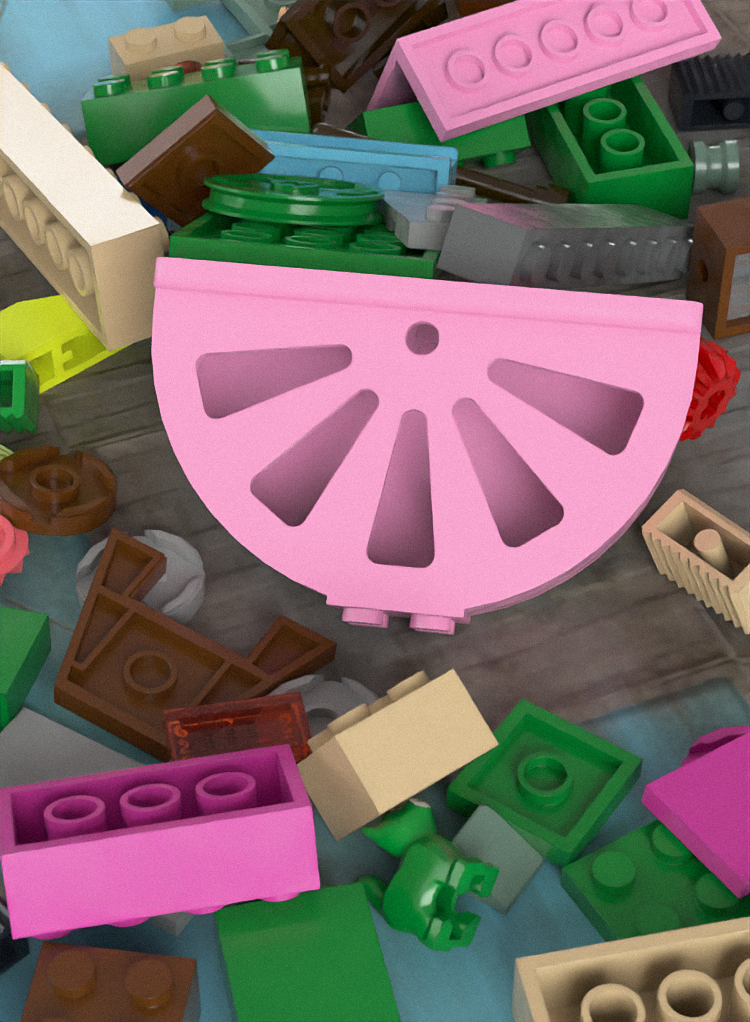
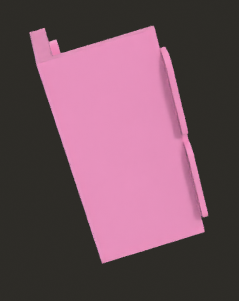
[366,0,722,142]

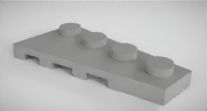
[377,185,488,251]

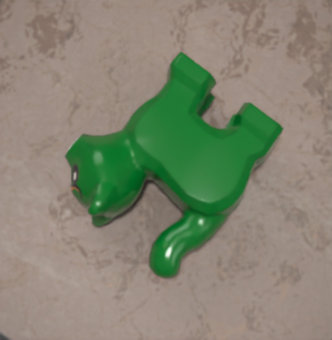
[353,798,500,952]

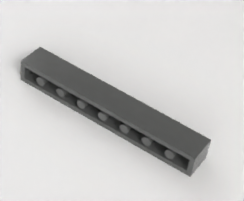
[436,203,695,290]

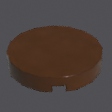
[0,445,117,536]

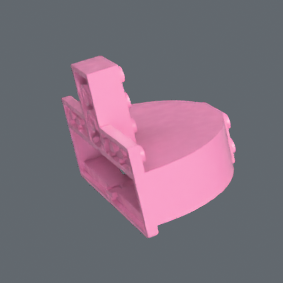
[151,257,703,635]

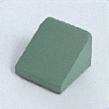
[452,803,544,915]

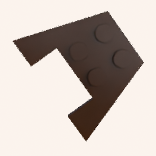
[54,527,337,763]

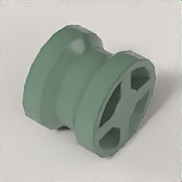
[687,139,739,194]

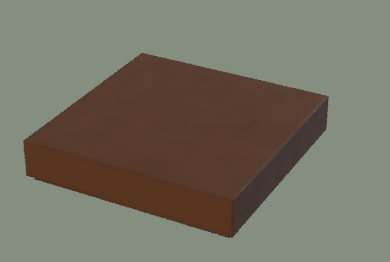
[116,94,275,228]

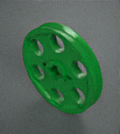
[202,173,386,226]

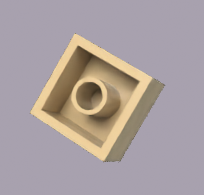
[297,668,499,842]

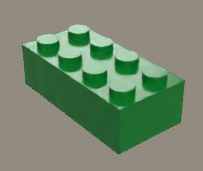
[80,49,311,165]
[524,75,694,220]

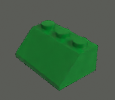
[345,101,531,170]

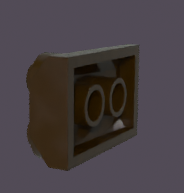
[265,0,442,94]

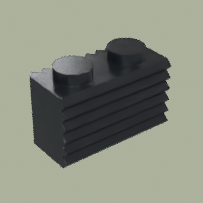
[668,52,750,133]

